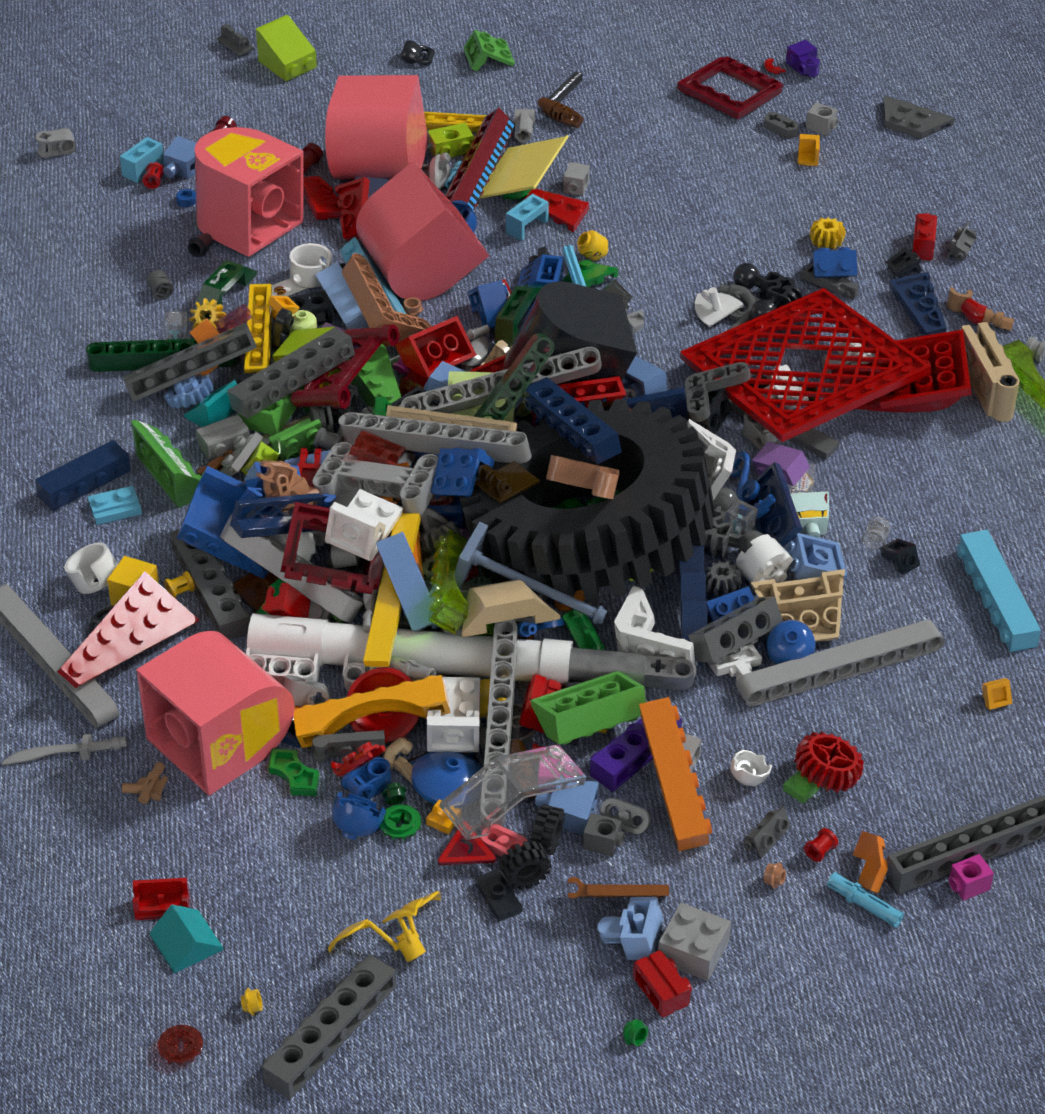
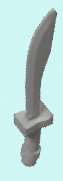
[2,734,127,765]

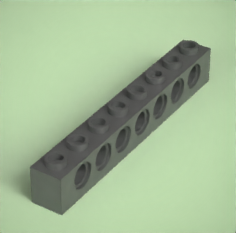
[886,795,1045,894]

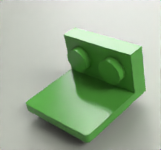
[463,30,515,71]
[268,418,321,462]

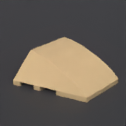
[750,569,845,642]
[462,579,560,637]

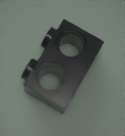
[289,290,333,326]
[686,388,732,434]

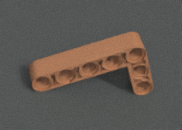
[342,253,432,342]
[546,455,619,499]

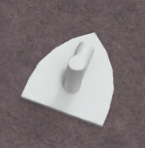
[695,287,744,327]

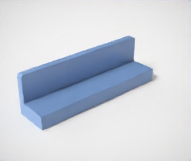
[376,532,442,632]

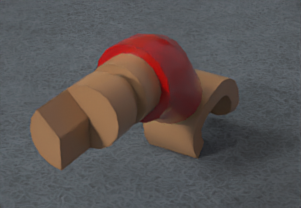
[946,287,1014,330]

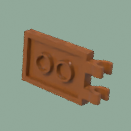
[567,877,669,899]

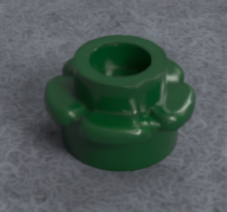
[381,783,407,805]

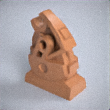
[256,460,321,512]

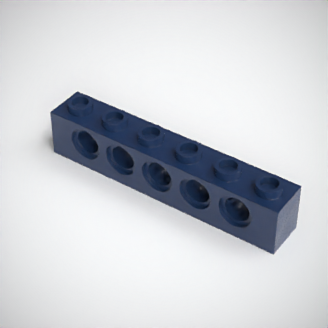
[523,377,622,464]

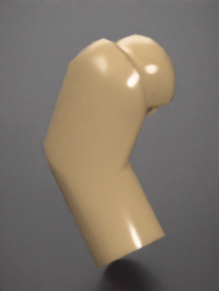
[383,737,413,769]

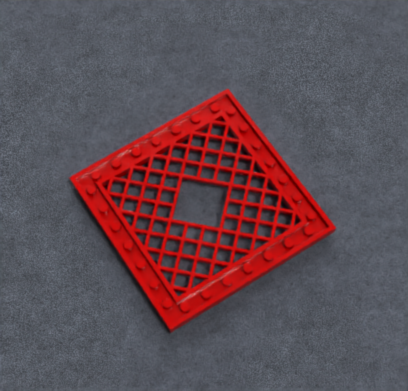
[680,288,931,442]

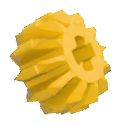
[809,217,846,249]
[189,298,227,332]

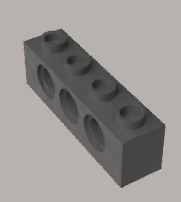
[688,596,783,665]

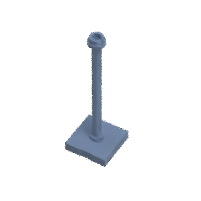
[452,522,607,624]

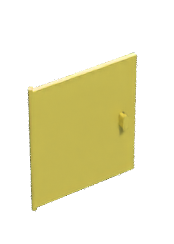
[478,135,569,199]

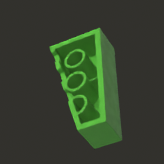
[344,344,401,408]
[239,385,305,435]

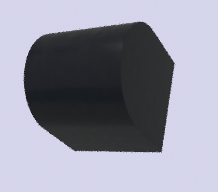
[503,282,637,396]

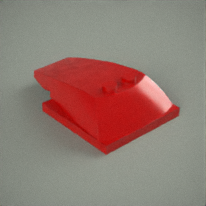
[833,329,972,413]

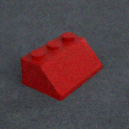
[395,316,477,378]

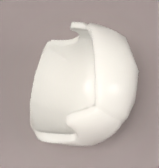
[730,750,772,786]

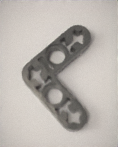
[685,362,751,422]

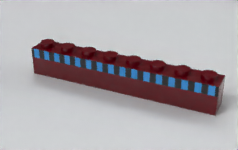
[445,107,515,210]

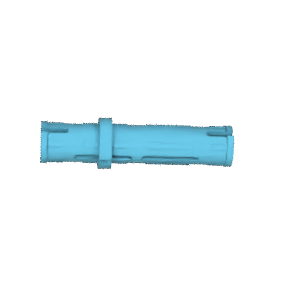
[827,872,904,928]

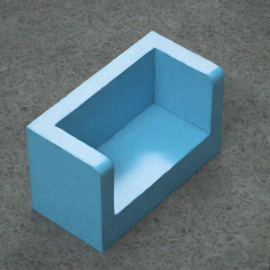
[120,137,164,183]
[506,194,549,241]

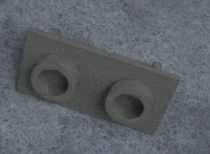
[217,24,255,56]
[946,221,977,261]
[743,806,791,859]

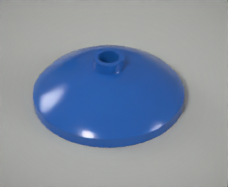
[411,751,484,808]

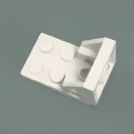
[687,419,736,500]
[325,489,403,561]
[614,586,696,678]
[427,677,480,752]

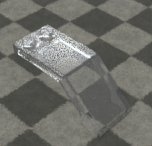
[439,744,587,840]

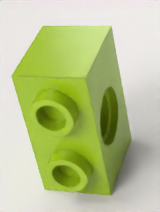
[428,122,474,157]

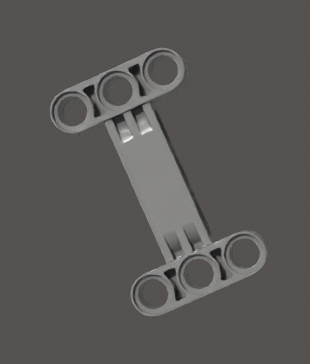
[313,442,438,515]

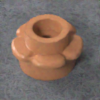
[403,297,423,316]
[764,862,786,889]

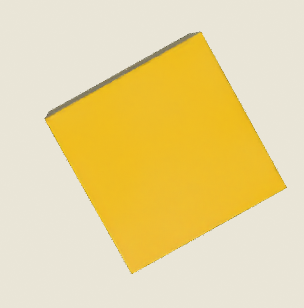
[107,556,159,606]

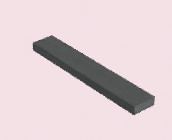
[729,399,840,460]

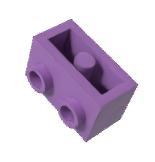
[752,442,810,486]

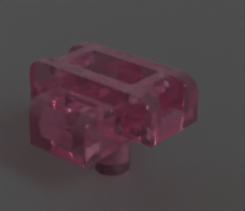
[215,304,252,334]

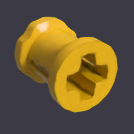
[164,571,195,598]

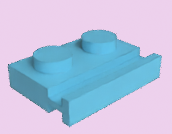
[88,486,142,525]

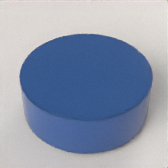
[176,189,196,207]

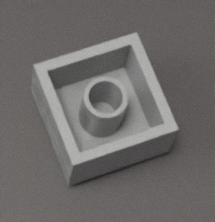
[658,902,731,981]

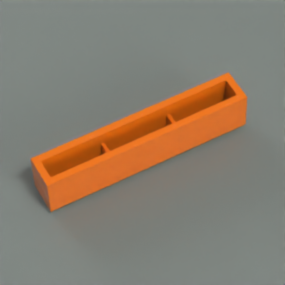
[639,697,713,852]

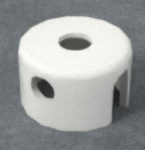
[289,243,332,288]
[64,542,118,594]

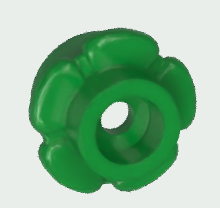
[623,1019,648,1046]

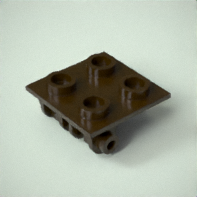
[475,461,540,503]

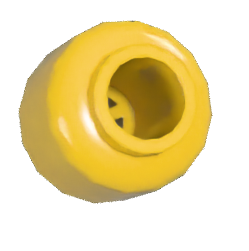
[577,230,608,261]

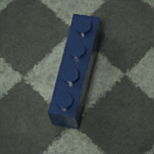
[35,440,131,511]

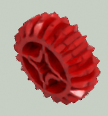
[794,731,864,793]

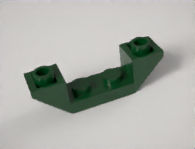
[193,260,257,320]
[494,285,543,348]

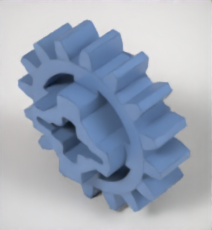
[165,374,213,409]

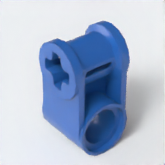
[341,757,392,800]

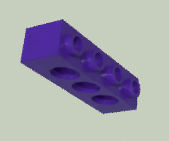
[590,718,682,792]

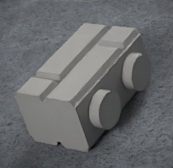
[196,414,250,460]

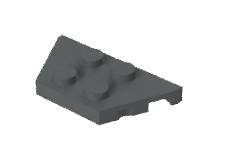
[883,96,955,139]

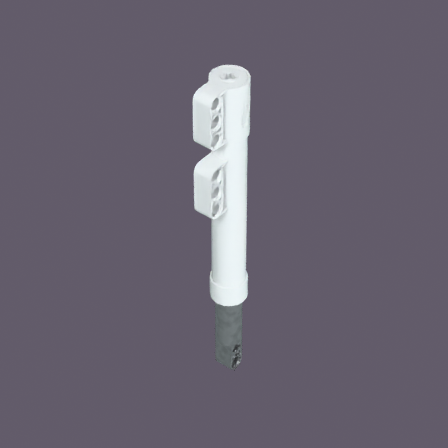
[246,613,694,691]

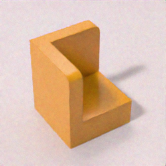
[798,134,820,166]

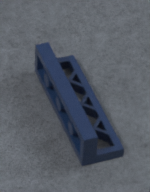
[230,493,323,538]

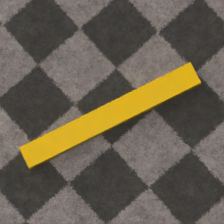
[363,513,421,667]

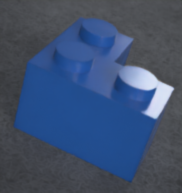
[467,280,509,329]

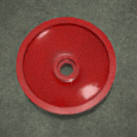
[346,667,420,743]

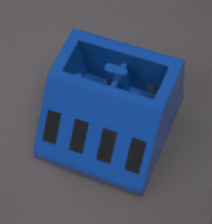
[517,254,564,286]

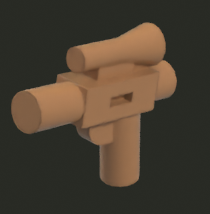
[122,762,168,804]

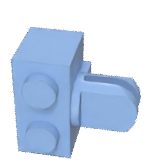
[598,897,664,960]

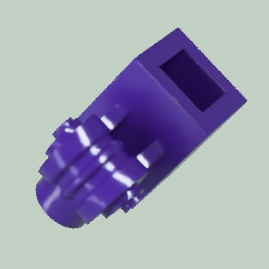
[786,39,820,77]

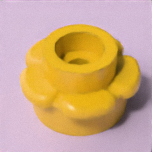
[241,988,263,1016]

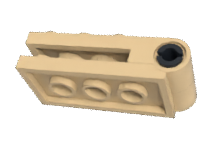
[961,322,1020,422]

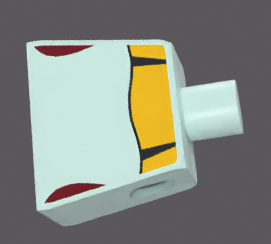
[791,491,829,538]

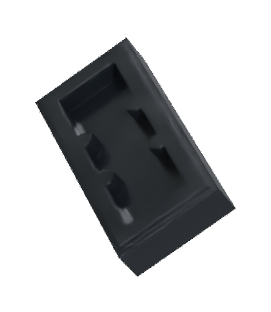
[474,868,523,922]

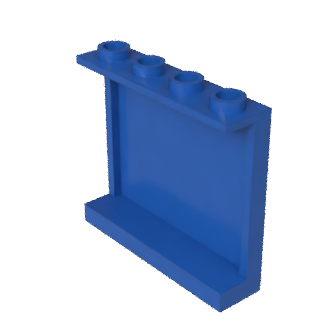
[177,466,269,579]

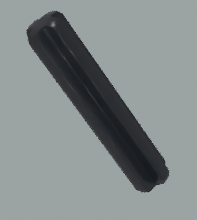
[547,71,583,102]

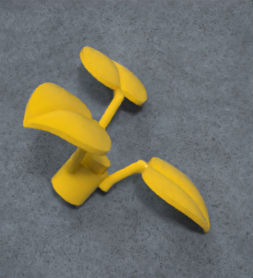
[328,891,441,962]

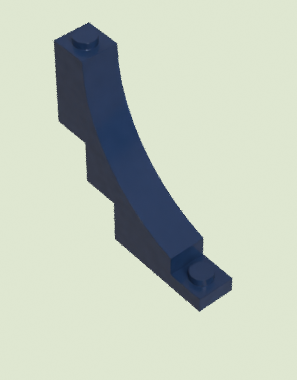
[677,544,707,666]

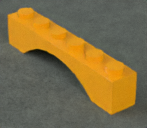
[293,675,451,748]

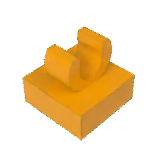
[268,296,299,320]
[982,678,1013,710]
[426,799,462,835]

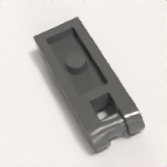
[313,730,385,763]

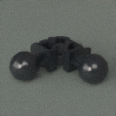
[733,263,802,319]

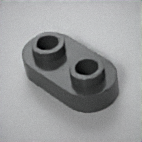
[600,798,651,834]

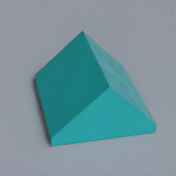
[184,380,237,427]
[150,904,223,974]

